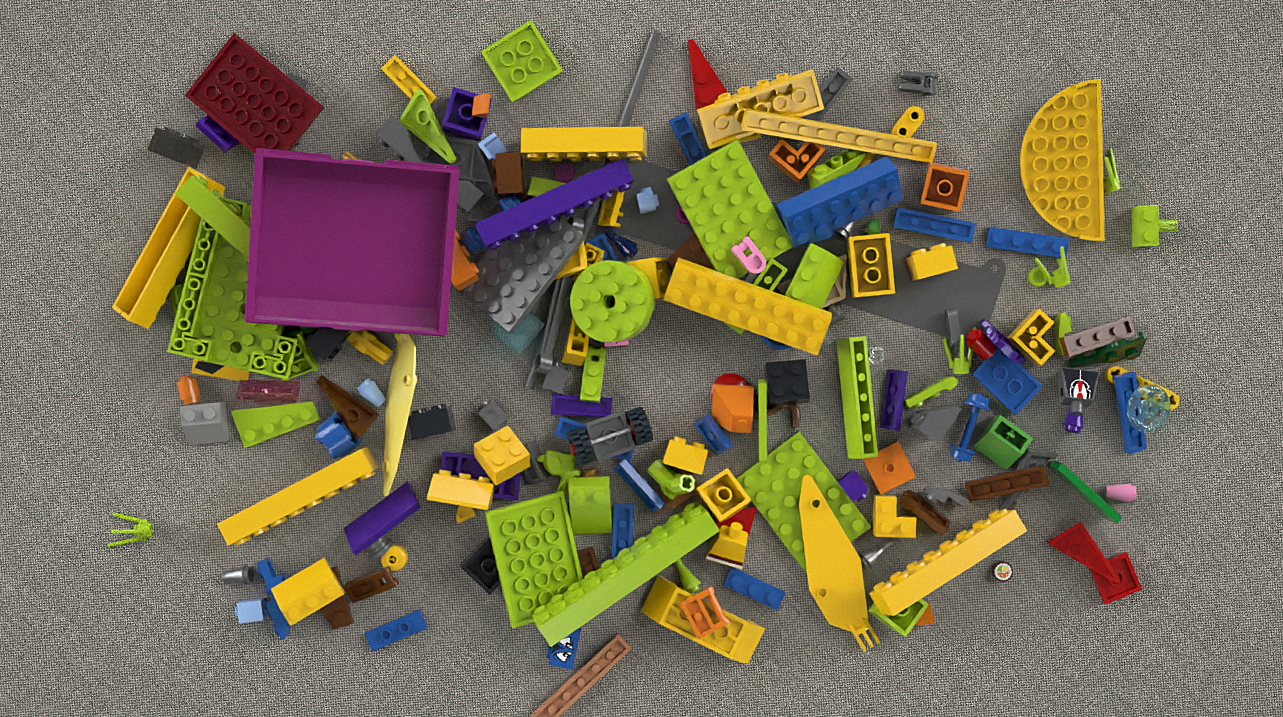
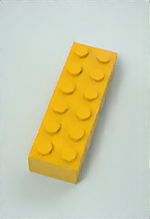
[521,127,647,162]

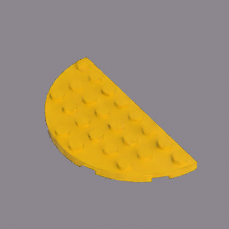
[1020,79,1105,241]

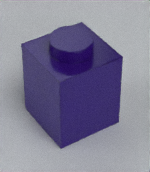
[837,469,869,502]

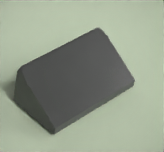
[522,440,551,485]

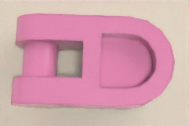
[731,236,766,273]

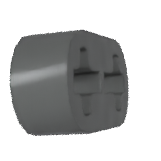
[945,309,961,348]

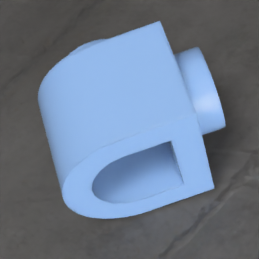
[636,187,659,214]

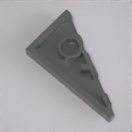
[1000,448,1058,511]

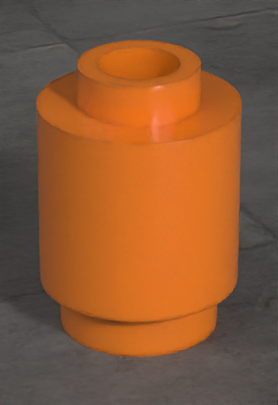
[177,375,201,405]

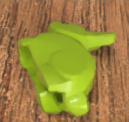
[537,449,581,494]

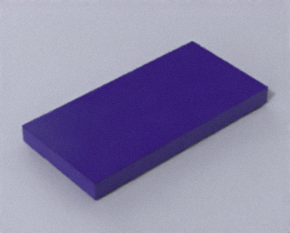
[344,481,421,555]

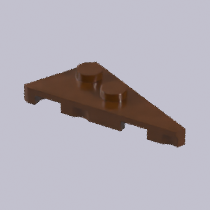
[317,375,379,441]

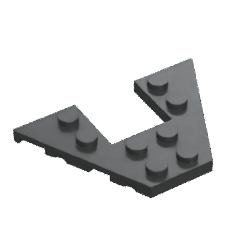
[422,137,502,222]

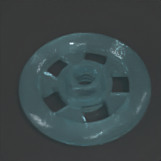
[1127,385,1171,432]

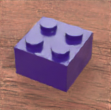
[442,87,492,142]

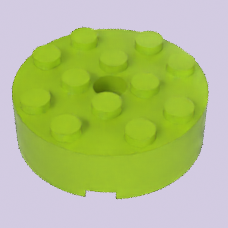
[570,261,655,342]

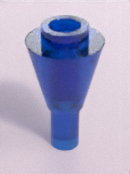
[604,228,639,259]

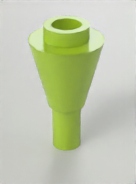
[674,558,701,594]

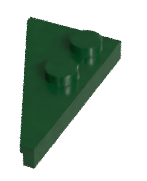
[1069,331,1147,368]

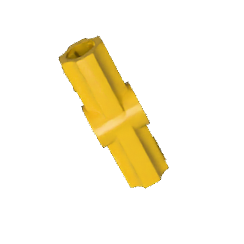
[347,329,393,365]

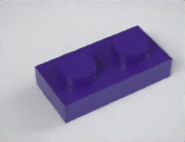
[196,115,240,153]

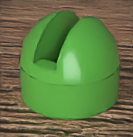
[865,219,881,235]

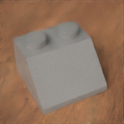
[179,402,230,445]

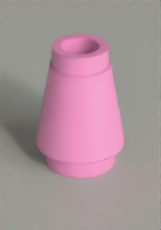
[1106,483,1136,503]

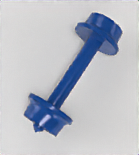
[461,195,521,252]
[950,392,990,463]

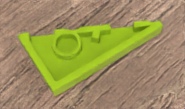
[399,89,456,163]

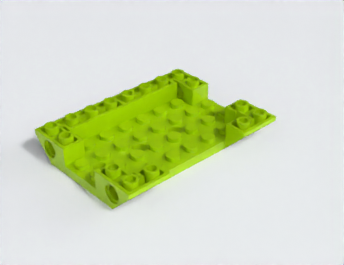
[167,198,298,380]

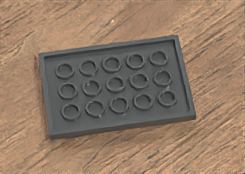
[456,196,586,334]

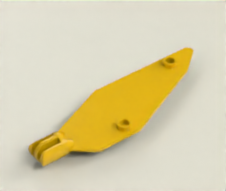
[799,475,880,652]

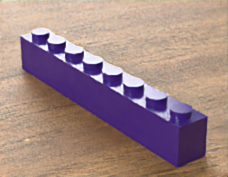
[475,158,634,250]

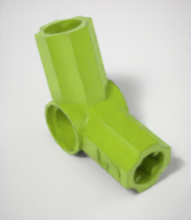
[647,459,695,499]

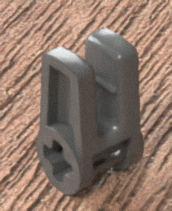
[898,70,939,95]

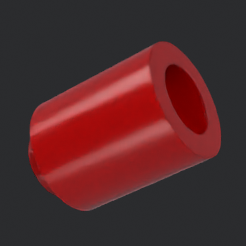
[965,329,997,360]

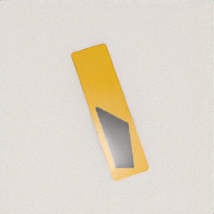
[191,359,250,382]

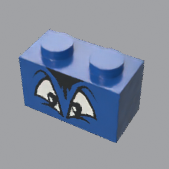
[546,627,582,670]

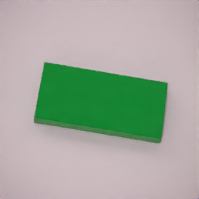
[1047,461,1122,523]

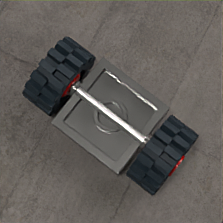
[567,407,653,466]

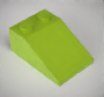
[569,476,613,535]

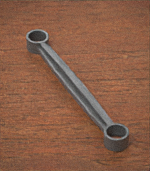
[534,216,584,375]

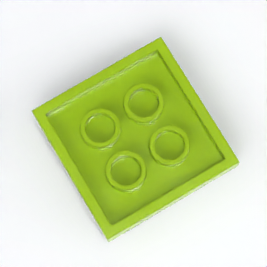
[480,20,563,103]

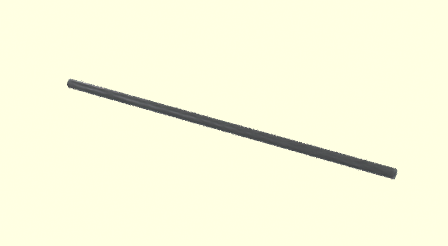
[524,30,661,390]

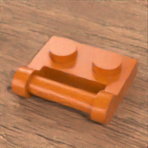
[680,586,730,639]

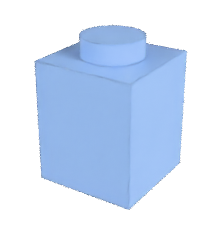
[235,598,268,623]

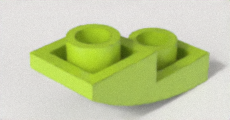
[1054,312,1072,355]

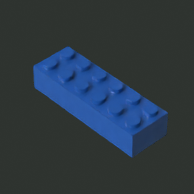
[777,156,903,248]

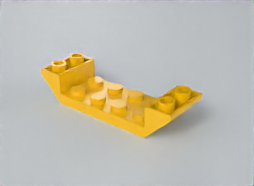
[641,575,766,664]

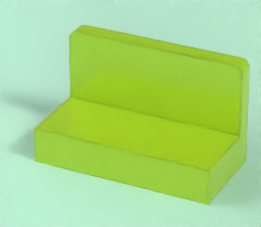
[527,177,566,198]

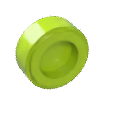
[1027,267,1048,287]

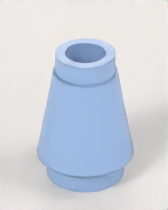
[357,378,386,407]

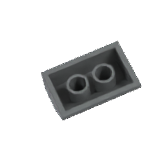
[908,405,962,443]

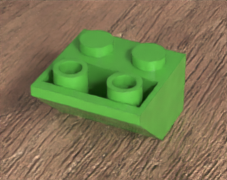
[972,414,1034,470]

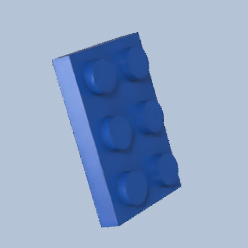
[971,347,1043,415]

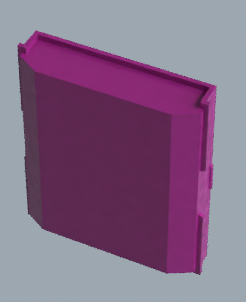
[245,148,459,337]

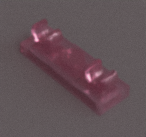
[236,380,301,403]

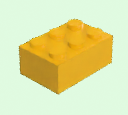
[846,233,895,298]

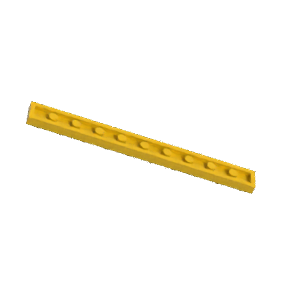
[741,108,938,163]

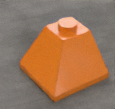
[711,384,754,433]

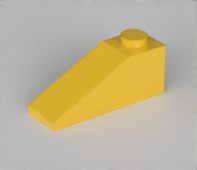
[562,315,589,366]

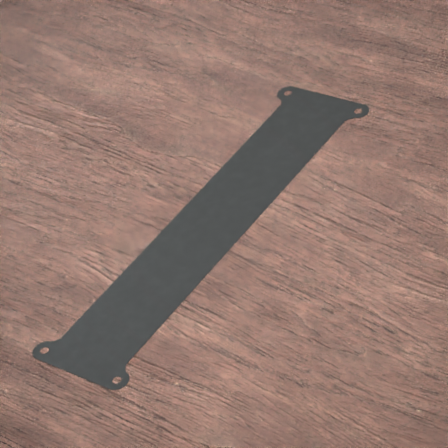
[595,158,1006,359]

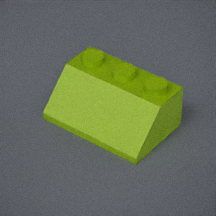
[784,243,845,309]

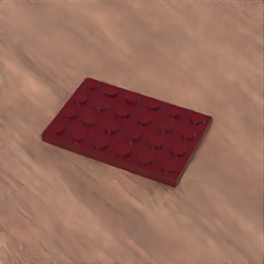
[185,33,325,154]

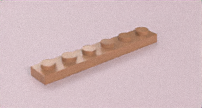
[531,633,632,717]

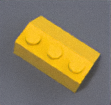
[427,469,495,510]
[271,557,345,626]

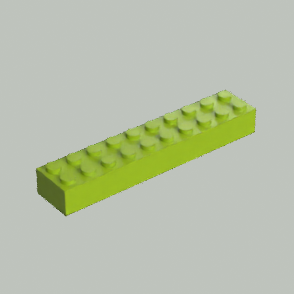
[531,502,720,647]

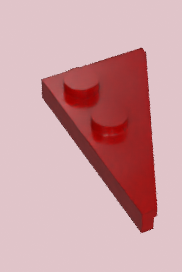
[1048,522,1121,584]

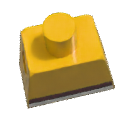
[706,522,748,569]

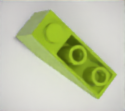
[807,148,867,190]

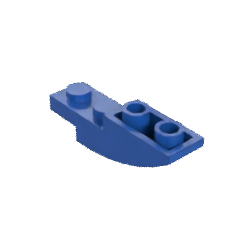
[257,557,291,640]

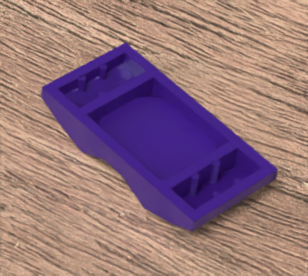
[441,452,521,500]

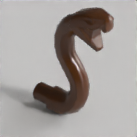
[753,390,801,427]

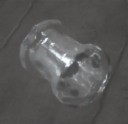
[867,347,885,365]

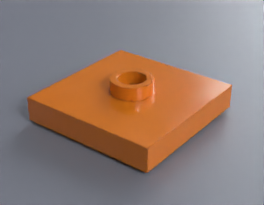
[862,441,916,495]

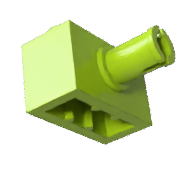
[1131,205,1178,248]

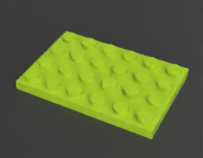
[666,139,793,279]
[736,431,871,573]
[485,491,583,629]

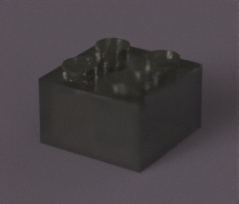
[147,126,205,169]

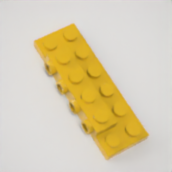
[697,69,824,149]

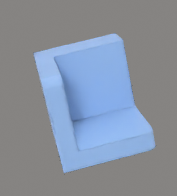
[478,133,508,163]

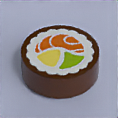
[992,561,1013,582]

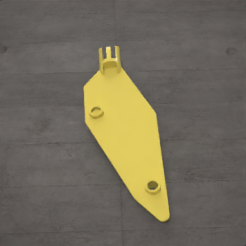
[382,333,417,496]

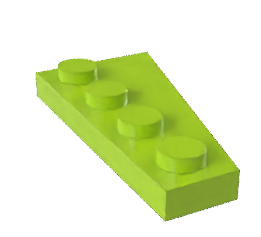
[231,401,321,448]

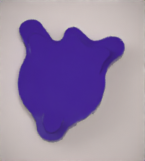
[980,318,1026,364]

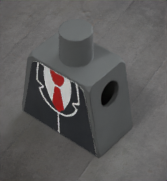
[1056,367,1099,416]

